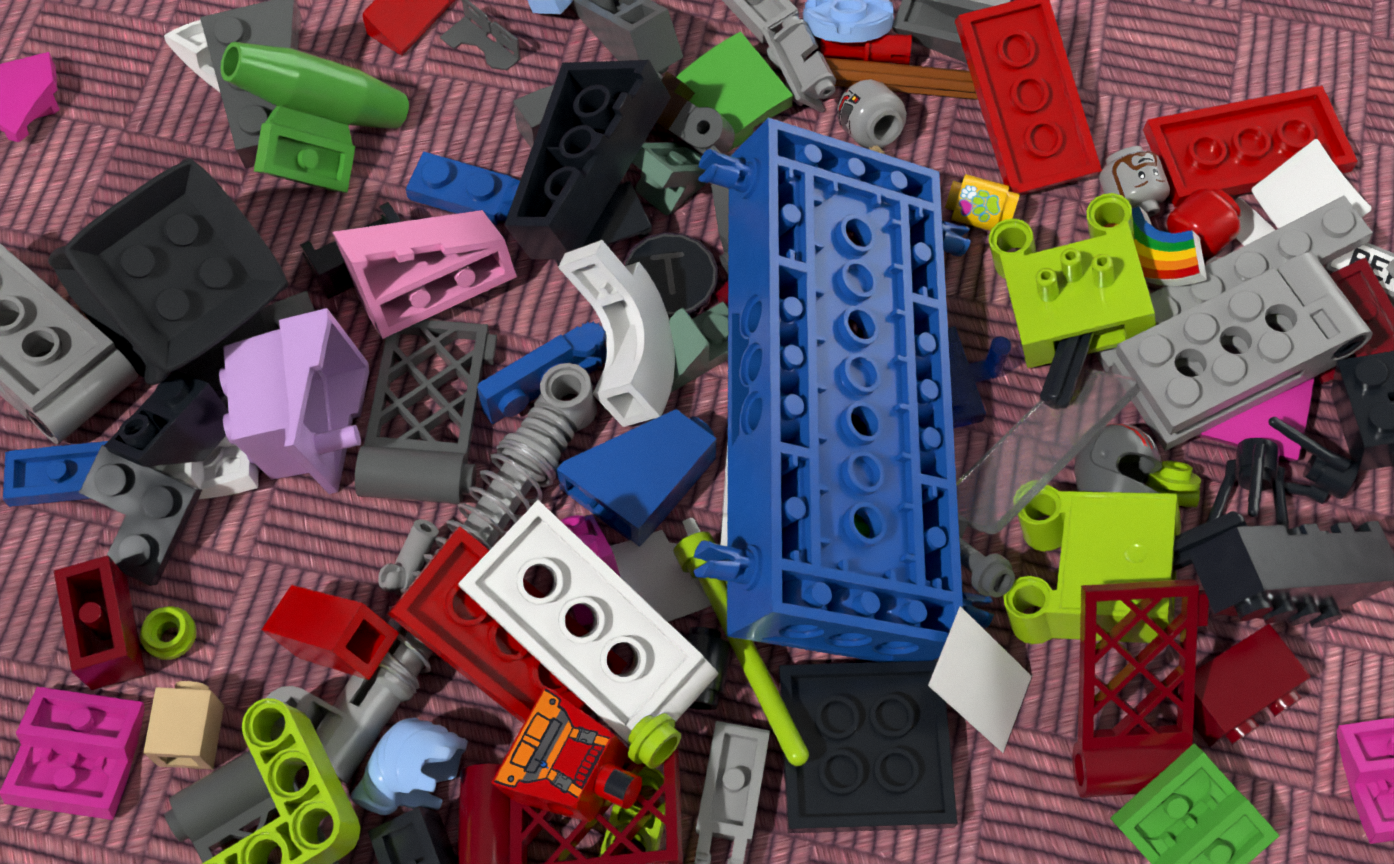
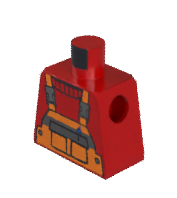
[491,686,642,822]

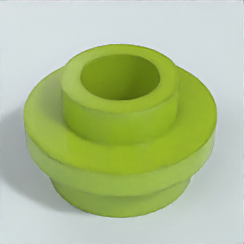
[140,606,197,660]
[628,713,681,769]

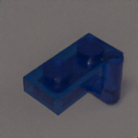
[948,327,1011,428]

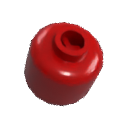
[1167,189,1241,258]

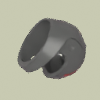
[1074,423,1162,493]

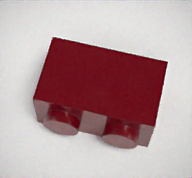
[54,555,146,690]
[1173,624,1311,747]

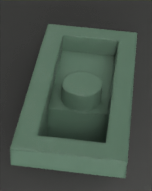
[632,142,706,215]
[669,302,728,392]

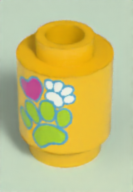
[945,174,1020,231]

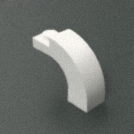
[558,240,675,427]

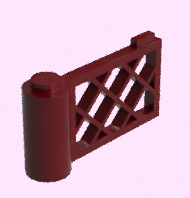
[1072,579,1209,798]
[458,749,683,864]

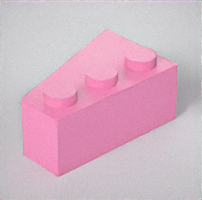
[332,210,517,339]

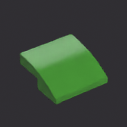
[676,31,793,152]
[1110,743,1279,864]

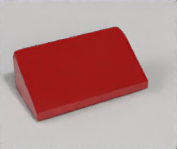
[362,0,455,56]

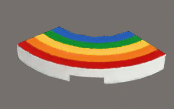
[1104,206,1207,286]

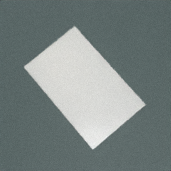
[928,607,1032,753]

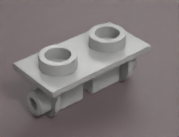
[761,16,836,113]

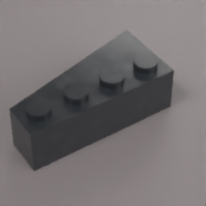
[504,60,671,260]
[1188,521,1394,628]

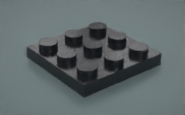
[778,661,958,834]

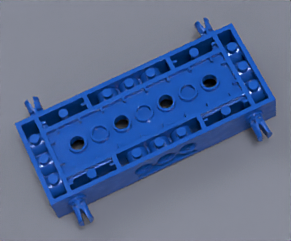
[694,117,994,662]

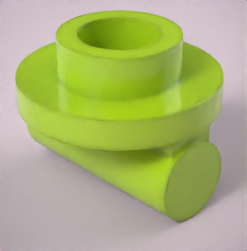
[1145,461,1201,508]

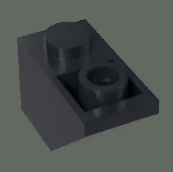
[104,370,229,467]

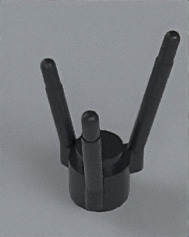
[1268,417,1359,504]
[1206,438,1289,530]

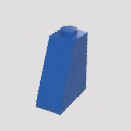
[557,409,717,547]

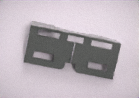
[440,0,521,71]

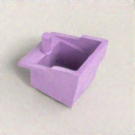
[219,308,369,494]

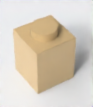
[143,681,224,770]

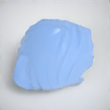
[350,718,468,815]

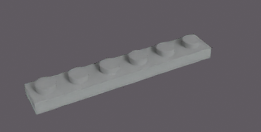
[1094,195,1373,375]

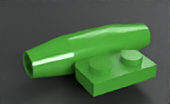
[221,42,409,193]

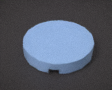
[803,0,894,43]

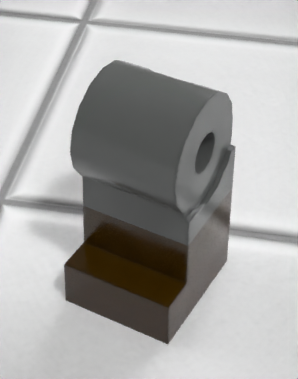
[656,72,735,154]

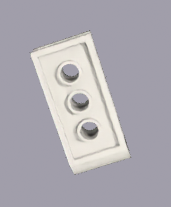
[458,500,719,746]

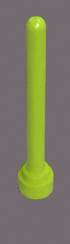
[673,531,809,766]

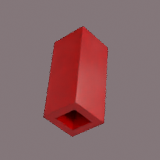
[261,585,399,680]

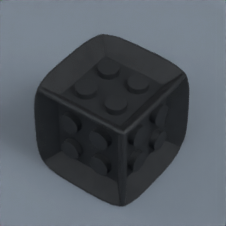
[48,157,289,385]

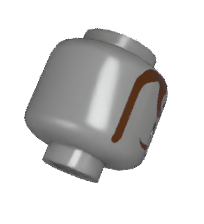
[1099,146,1170,218]

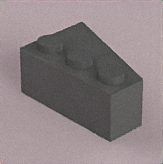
[200,0,302,169]

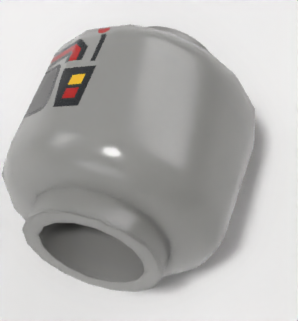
[837,79,907,149]

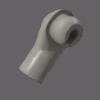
[378,519,439,596]

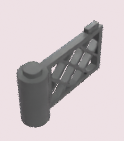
[355,320,497,504]
[164,739,340,864]

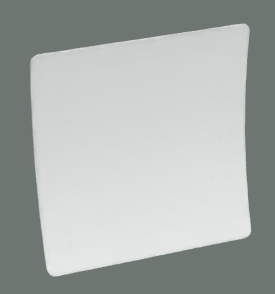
[1252,139,1371,229]
[610,518,711,622]

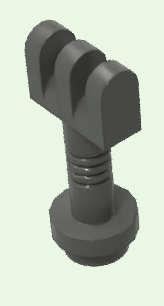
[958,513,1015,597]

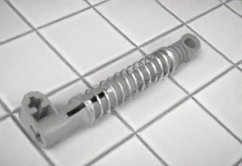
[266,363,597,785]

